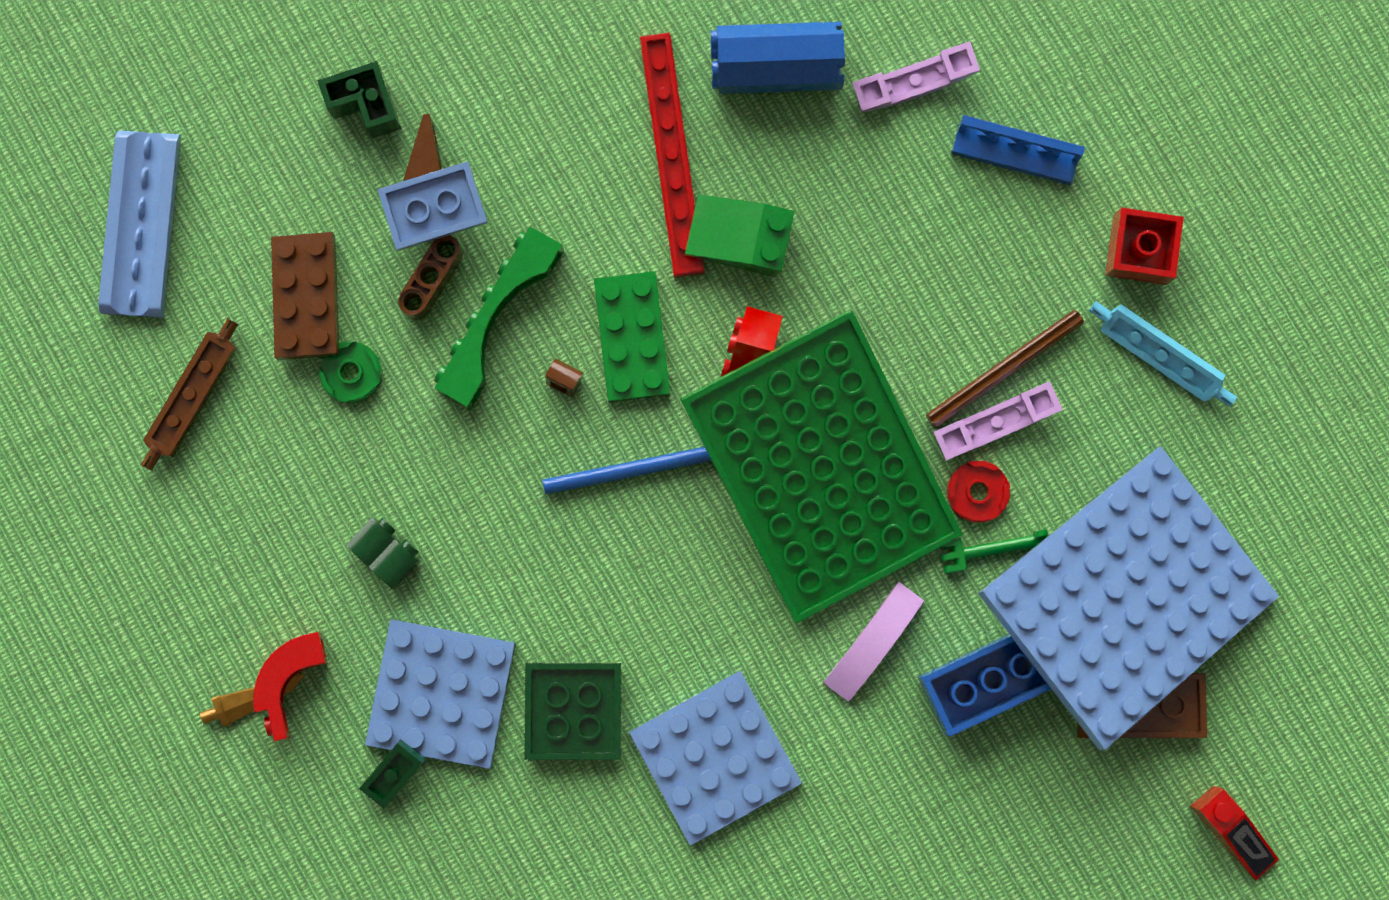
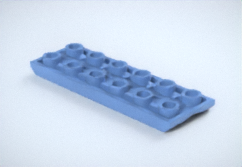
[98,130,181,318]

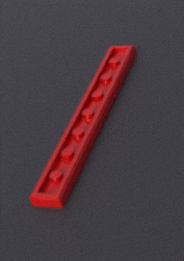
[640,32,705,278]

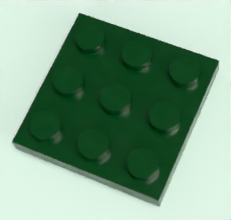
[524,663,621,760]

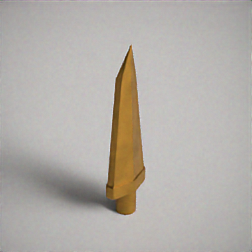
[200,673,306,727]

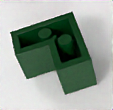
[317,61,402,138]

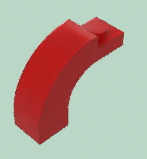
[253,632,328,741]

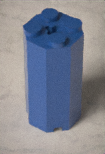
[710,22,845,94]

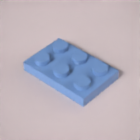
[377,161,488,251]

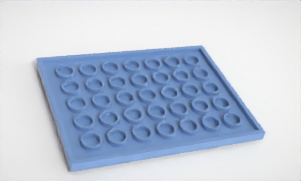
[978,446,1279,751]

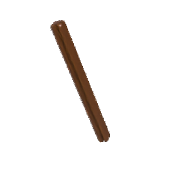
[926,310,1084,428]

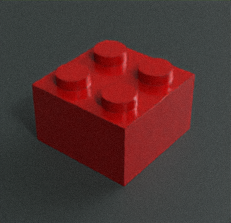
[1105,207,1184,285]

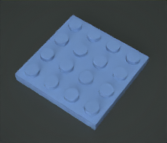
[365,619,516,769]
[629,671,802,846]

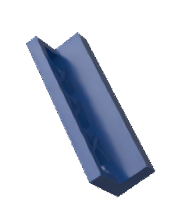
[951,115,1085,185]

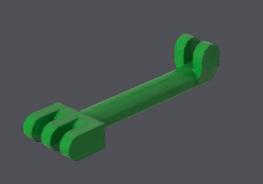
[939,529,1048,573]

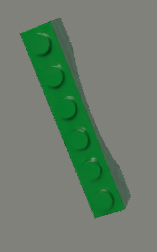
[434,226,564,410]

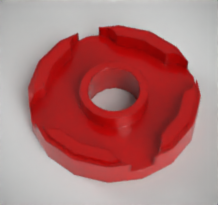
[947,461,1010,523]

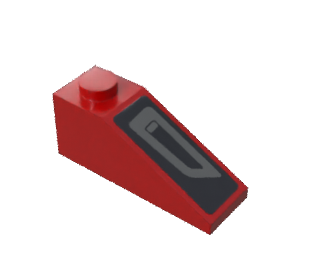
[1190,786,1279,881]

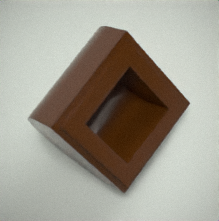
[545,359,584,397]

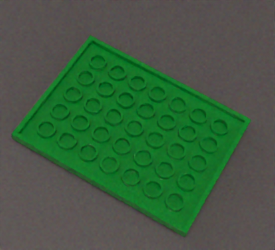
[680,310,963,624]

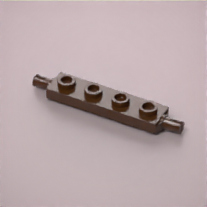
[140,318,239,471]

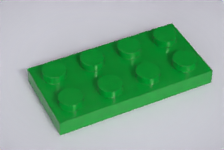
[594,271,670,402]

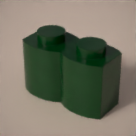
[346,518,420,589]

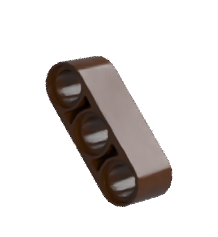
[398,235,463,320]

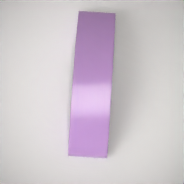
[852,41,980,113]
[933,381,1063,461]
[823,582,924,702]

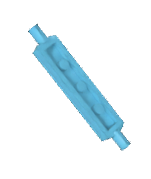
[1088,301,1237,407]

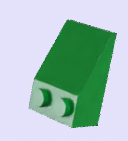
[685,194,795,277]

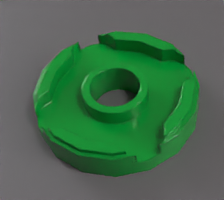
[319,341,383,404]

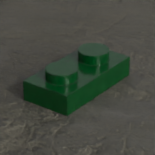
[359,739,425,809]

